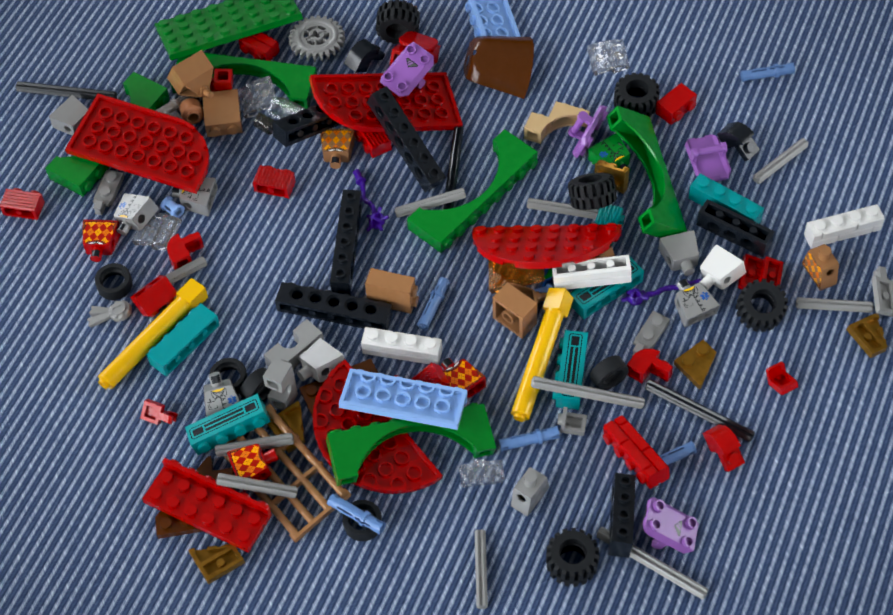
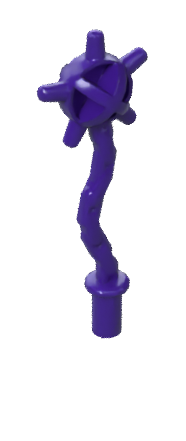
[353,169,389,232]
[621,279,702,306]

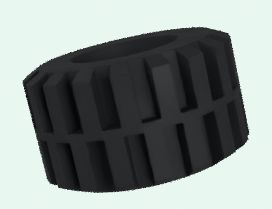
[375,0,420,44]
[614,72,660,117]
[568,173,617,210]
[736,279,788,332]
[546,528,599,587]

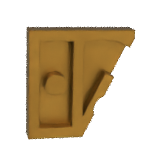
[594,160,630,194]
[846,313,888,358]
[674,339,717,390]
[267,401,305,454]
[188,544,245,585]

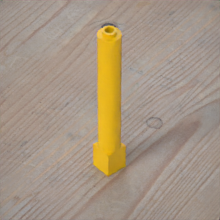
[98,278,208,389]
[511,288,574,422]

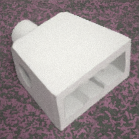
[699,244,746,290]

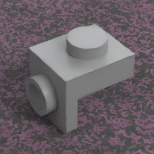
[557,407,587,436]

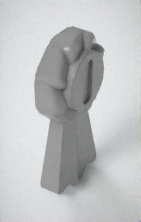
[87,300,132,328]

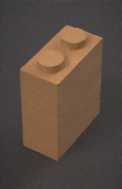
[203,89,243,137]
[365,268,419,314]

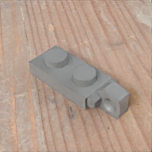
[93,170,124,215]
[872,266,893,317]
[632,311,670,356]

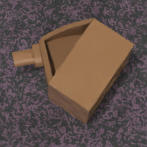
[167,50,214,99]
[492,282,547,339]

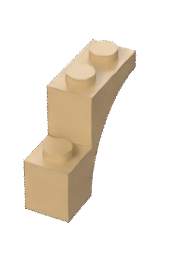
[524,101,590,144]

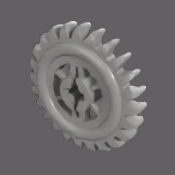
[288,15,345,62]

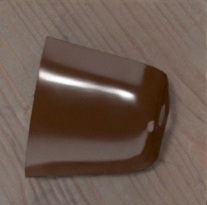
[463,36,534,99]

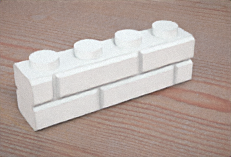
[804,204,885,248]
[552,255,631,290]
[361,327,442,365]

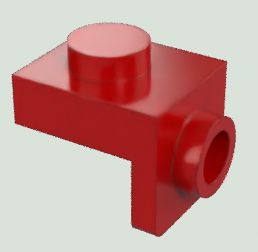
[766,361,798,395]

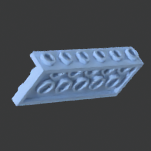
[465,0,521,38]
[339,368,467,430]

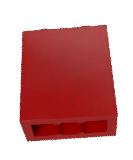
[390,31,440,65]

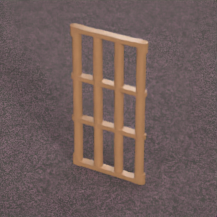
[224,404,351,542]

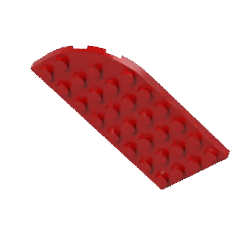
[309,72,463,132]
[65,93,210,194]

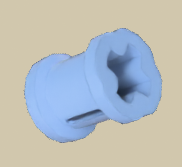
[160,196,185,219]

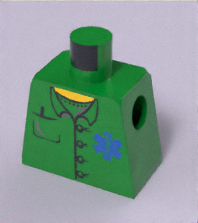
[588,133,630,172]

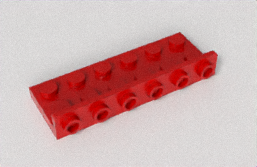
[142,458,272,553]

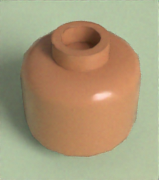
[179,98,204,124]

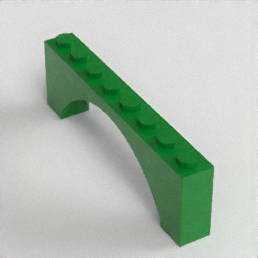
[170,53,317,110]
[45,72,170,197]
[606,106,687,238]
[407,129,538,253]
[326,403,496,486]

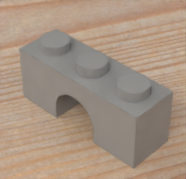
[264,319,324,370]
[263,357,298,411]

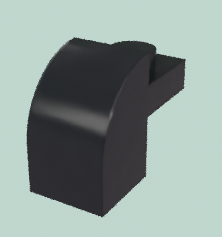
[344,39,385,73]
[717,122,760,161]

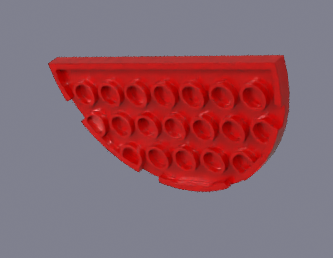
[472,223,622,269]
[313,360,443,494]

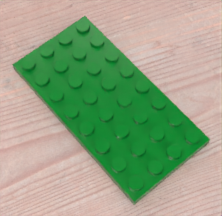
[154,0,303,61]

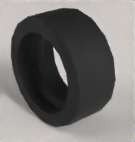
[95,263,133,300]
[590,355,629,390]
[209,358,248,394]
[240,368,271,402]
[343,500,382,541]

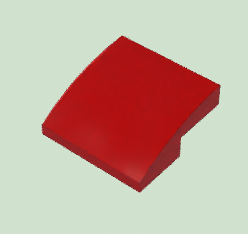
[738,254,784,290]

